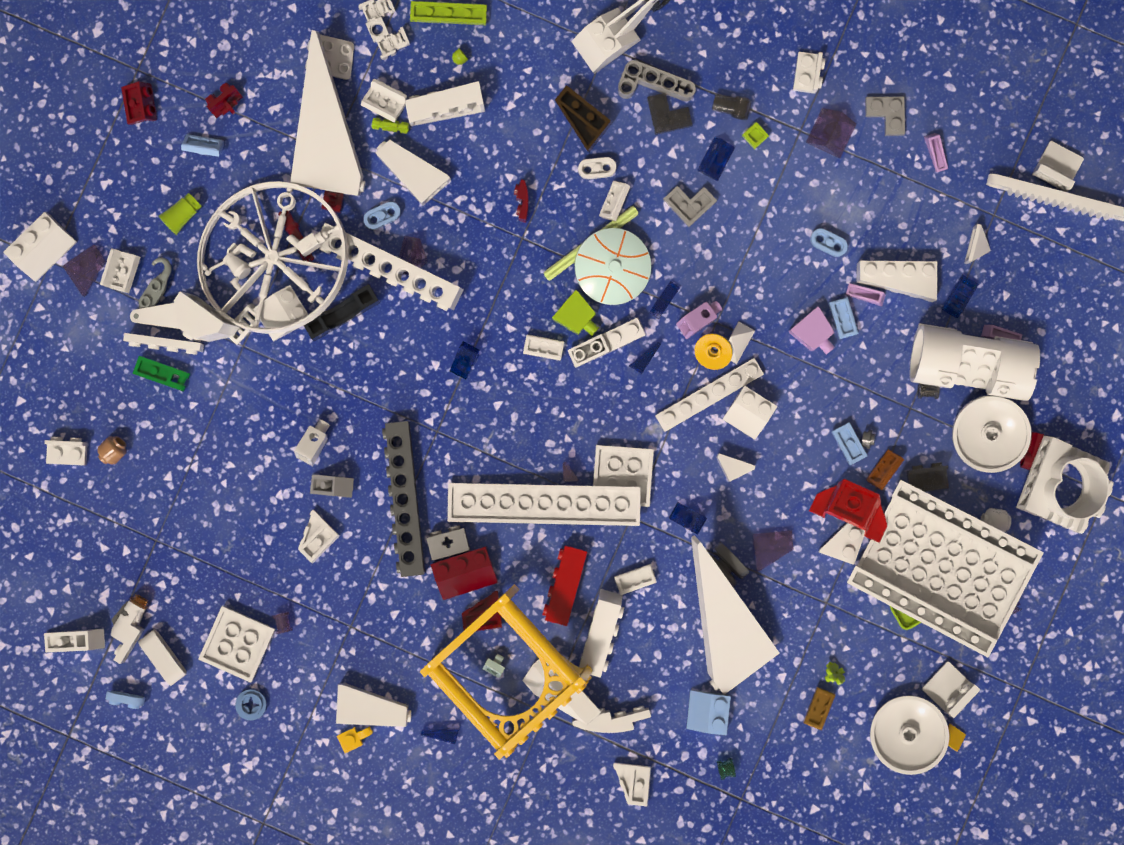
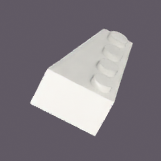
[405,81,485,126]
[857,261,937,302]
[579,589,624,678]

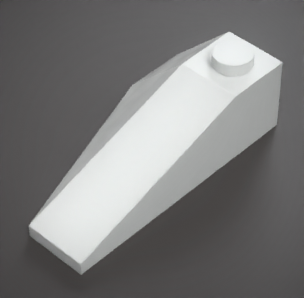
[522,659,601,725]

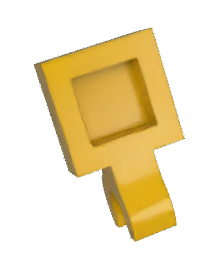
[337,726,373,753]

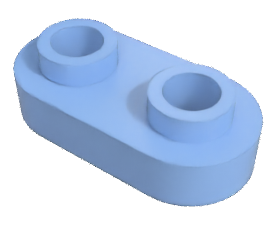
[364,202,401,230]
[810,229,848,257]
[105,691,145,709]

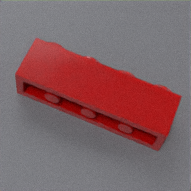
[542,545,587,626]

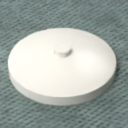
[952,395,1031,473]
[870,696,949,775]

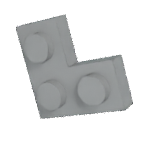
[865,97,905,136]
[663,186,717,227]

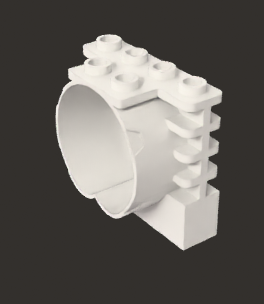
[1016,436,1114,534]

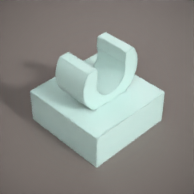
[483,654,505,678]

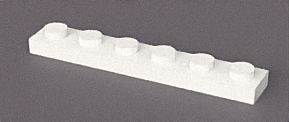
[655,358,764,432]

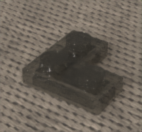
[647,93,693,135]

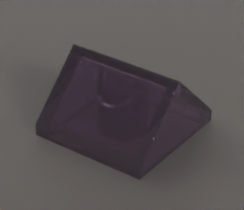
[806,108,856,158]

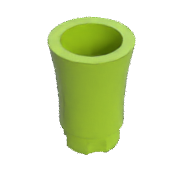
[158,193,202,236]

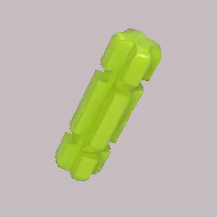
[372,118,409,134]

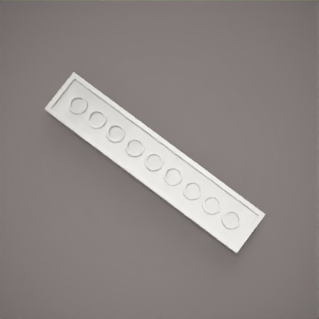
[447,483,641,526]

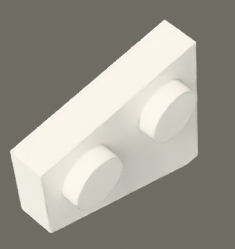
[298,510,340,563]
[818,523,865,565]
[613,763,651,806]

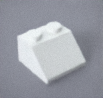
[254,285,308,342]
[723,386,777,440]

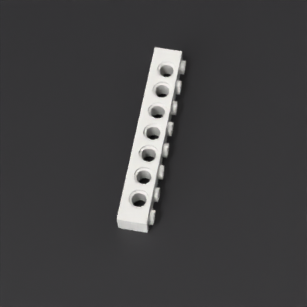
[319,223,464,311]

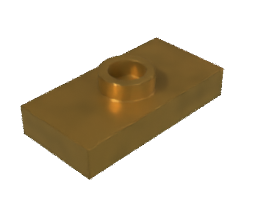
[803,687,836,730]

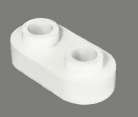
[578,157,616,179]

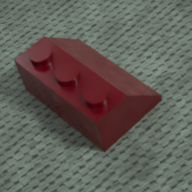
[430,546,498,600]

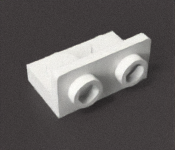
[793,52,825,94]
[45,437,88,466]

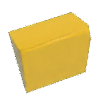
[948,724,966,752]

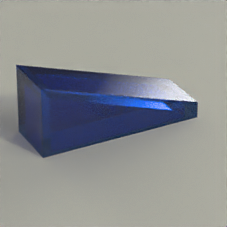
[649,281,680,320]
[628,342,661,375]
[420,728,460,744]

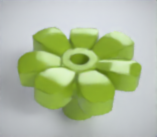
[825,662,845,685]

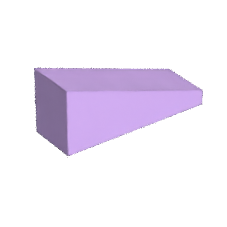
[924,133,948,172]
[846,283,886,306]
[981,325,1022,340]

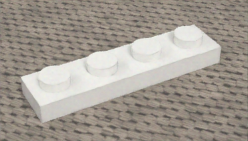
[123,333,204,355]

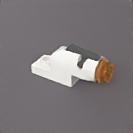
[111,594,148,664]

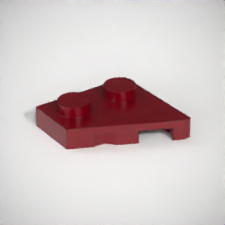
[462,591,502,632]

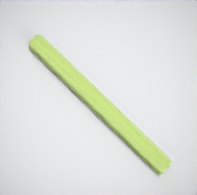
[544,206,639,281]

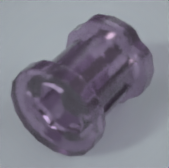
[272,612,293,634]

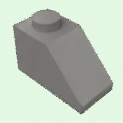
[310,475,354,498]

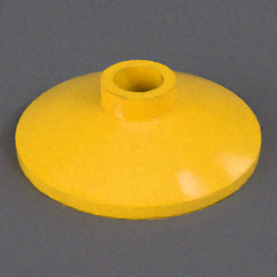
[695,334,733,370]

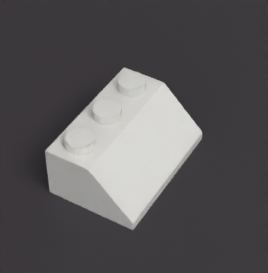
[3,212,77,282]

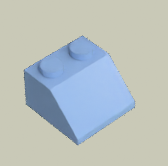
[686,690,731,735]

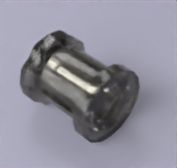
[917,383,940,399]

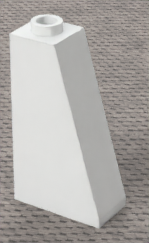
[375,140,451,206]
[336,683,412,727]

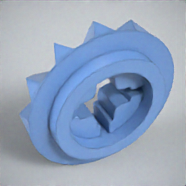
[235,689,267,720]

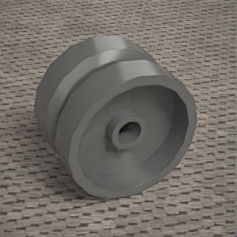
[709,542,749,588]

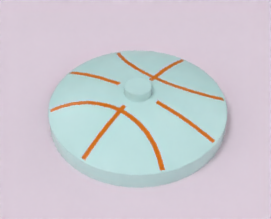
[575,228,651,305]

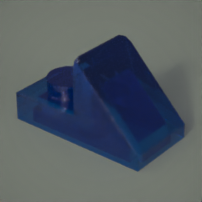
[450,341,480,380]
[668,502,707,535]

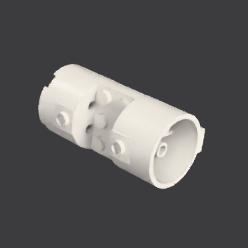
[910,323,1040,401]

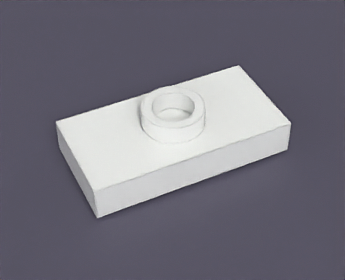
[599,181,630,221]
[523,335,564,361]
[614,564,657,595]

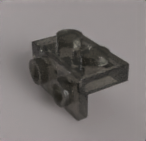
[906,462,949,492]

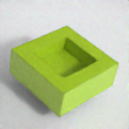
[742,122,769,150]

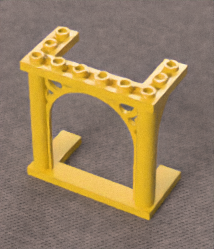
[420,584,593,760]

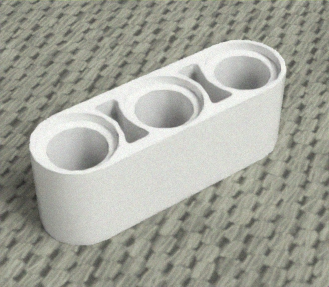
[138,629,187,686]

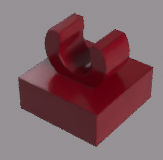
[321,190,344,213]

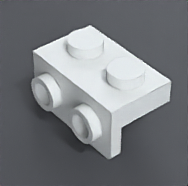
[361,79,407,123]
[100,248,140,293]

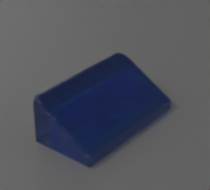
[697,138,735,181]

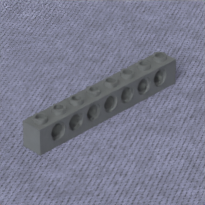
[382,421,425,577]

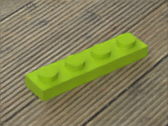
[410,1,487,25]

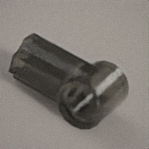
[712,93,752,120]

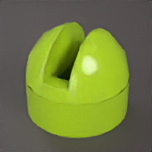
[452,48,468,65]

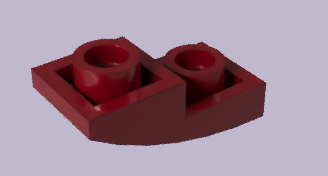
[514,179,529,223]

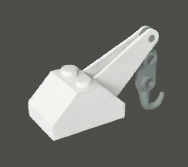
[130,257,239,342]

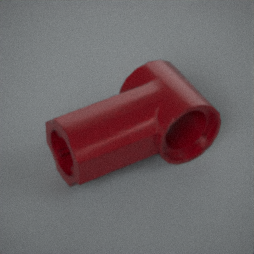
[1020,432,1046,470]

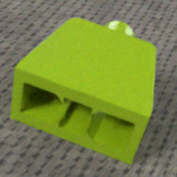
[552,290,599,336]

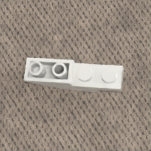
[568,318,646,368]
[572,706,651,733]

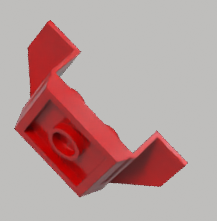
[809,479,887,543]

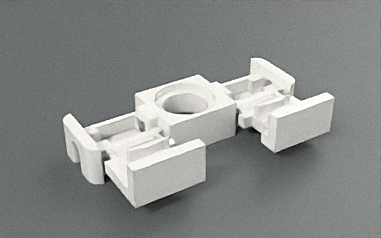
[359,0,410,60]

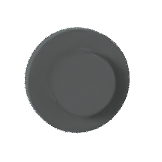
[862,430,876,449]

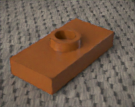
[866,449,904,490]

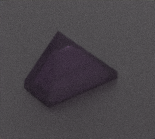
[399,236,428,275]

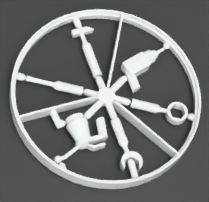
[197,181,349,334]

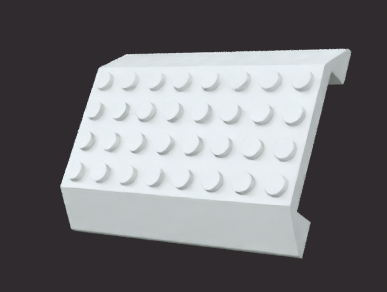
[847,480,1044,658]

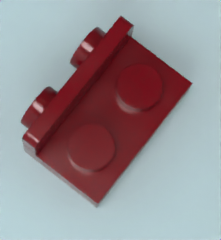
[121,81,157,125]

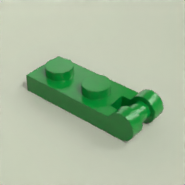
[132,356,190,392]

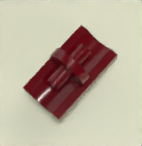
[205,82,243,119]

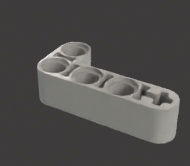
[618,60,696,102]

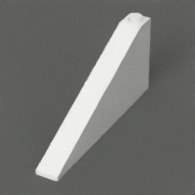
[290,30,366,196]
[691,535,779,695]

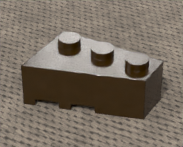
[555,85,613,153]

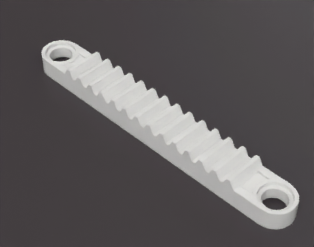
[986,174,1124,221]

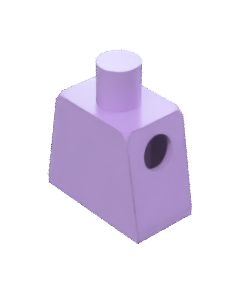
[676,301,722,339]
[788,307,835,355]

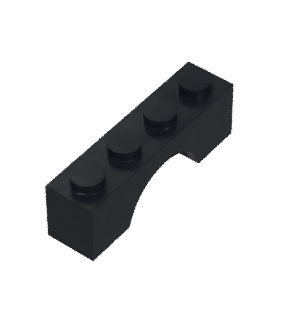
[304,284,380,341]

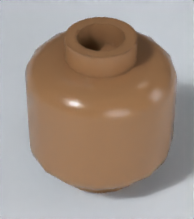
[97,436,126,465]

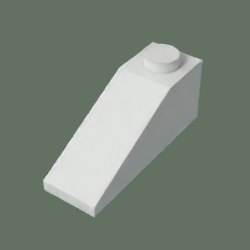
[44,629,105,652]

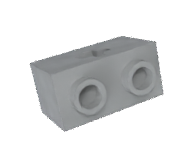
[426,525,470,560]

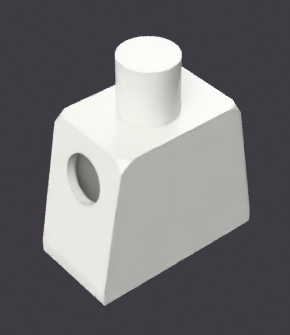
[294,420,330,466]

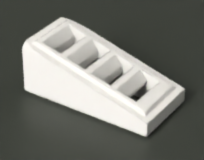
[229,303,261,345]

